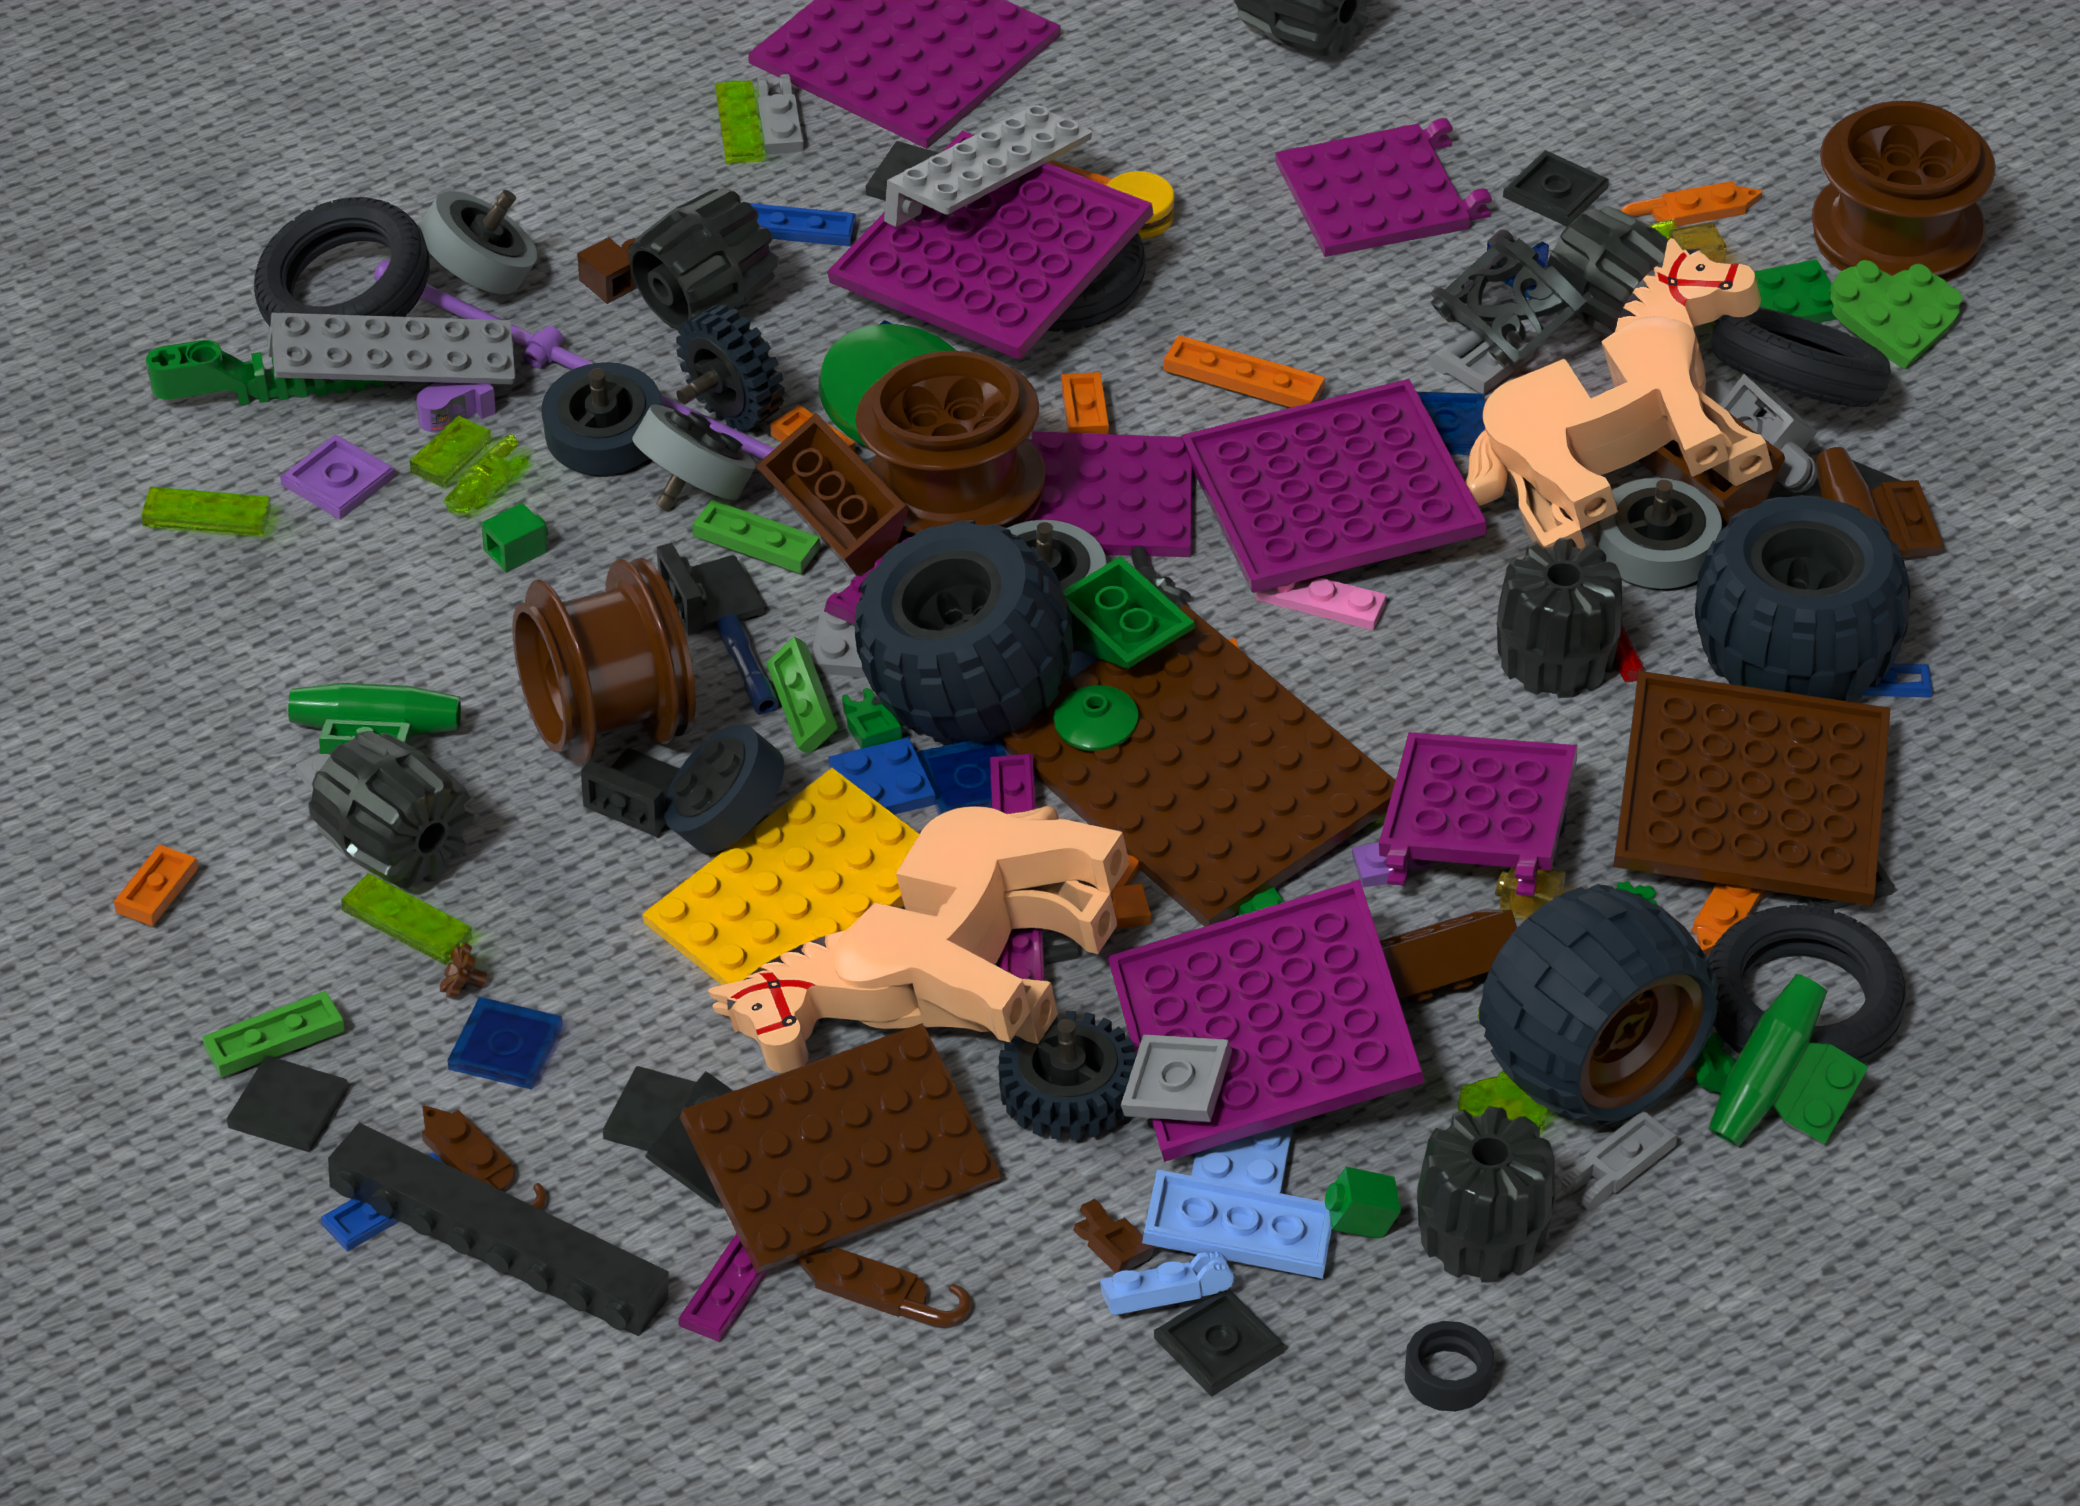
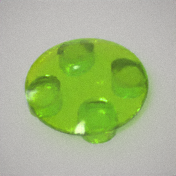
[1458,1071,1547,1130]

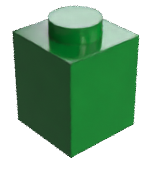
[481,503,548,573]
[1325,1166,1401,1238]

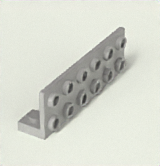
[884,105,1092,227]
[268,313,515,385]

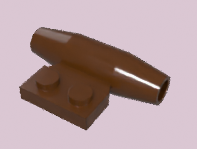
[1815,447,1944,558]

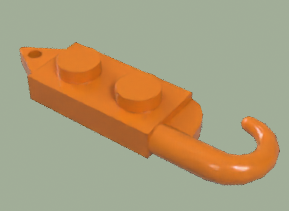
[1620,181,1763,227]
[1692,883,1766,956]

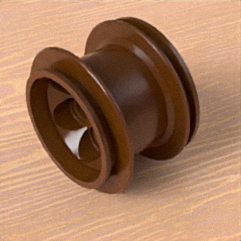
[1812,101,1996,282]
[855,351,1046,541]
[512,558,696,766]

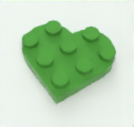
[1829,260,1962,369]

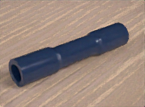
[716,614,779,715]

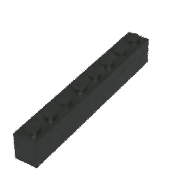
[328,1122,669,1336]

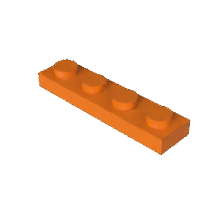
[1163,335,1325,408]

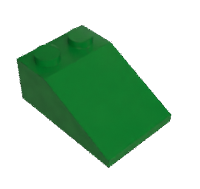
[1063,556,1195,669]

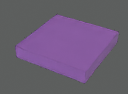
[280,434,396,520]

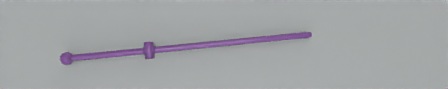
[374,260,775,460]

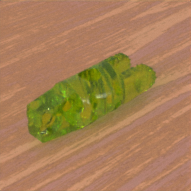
[443,434,528,514]

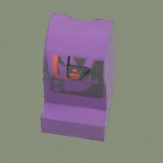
[417,382,496,433]

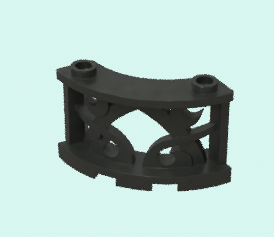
[1430,229,1587,370]

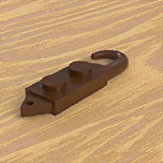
[422,1105,547,1210]
[798,1247,972,1328]

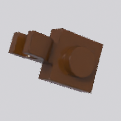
[1073,1199,1155,1273]

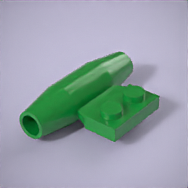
[288,683,461,754]
[1708,974,1868,1147]

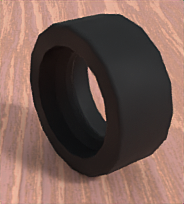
[1405,1321,1494,1412]

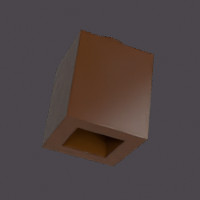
[577,237,637,304]

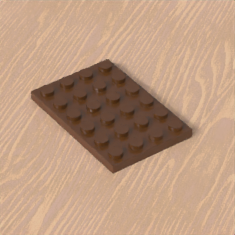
[679,1023,1001,1274]

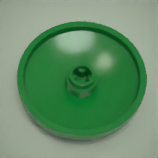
[818,324,957,446]

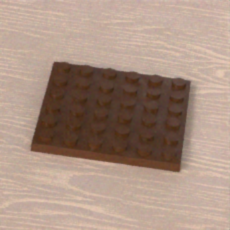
[1613,671,1891,906]

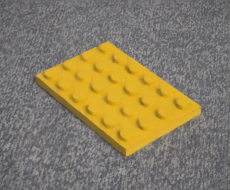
[642,768,920,985]

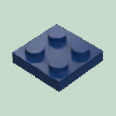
[828,737,936,815]

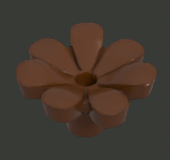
[440,942,487,999]

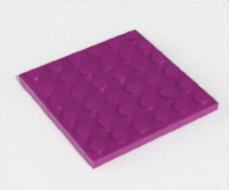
[748,0,1061,149]
[827,130,1154,360]
[1181,379,1487,593]
[1107,879,1425,1162]

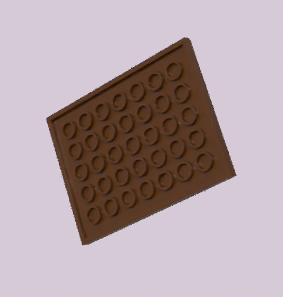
[994,604,1405,927]

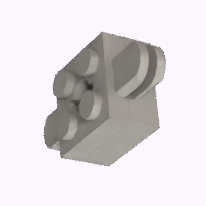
[1705,374,1818,493]

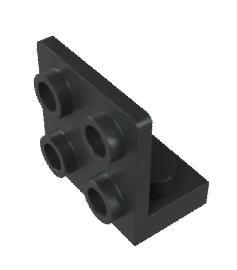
[657,542,764,635]
[581,748,680,836]
[645,1071,734,1207]

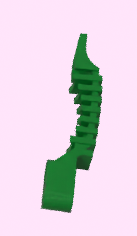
[146,340,385,405]

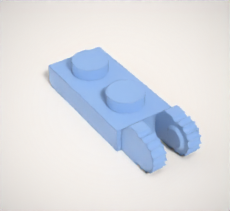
[1100,1251,1235,1315]

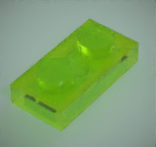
[410,415,491,487]

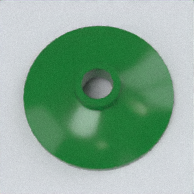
[1054,685,1138,751]

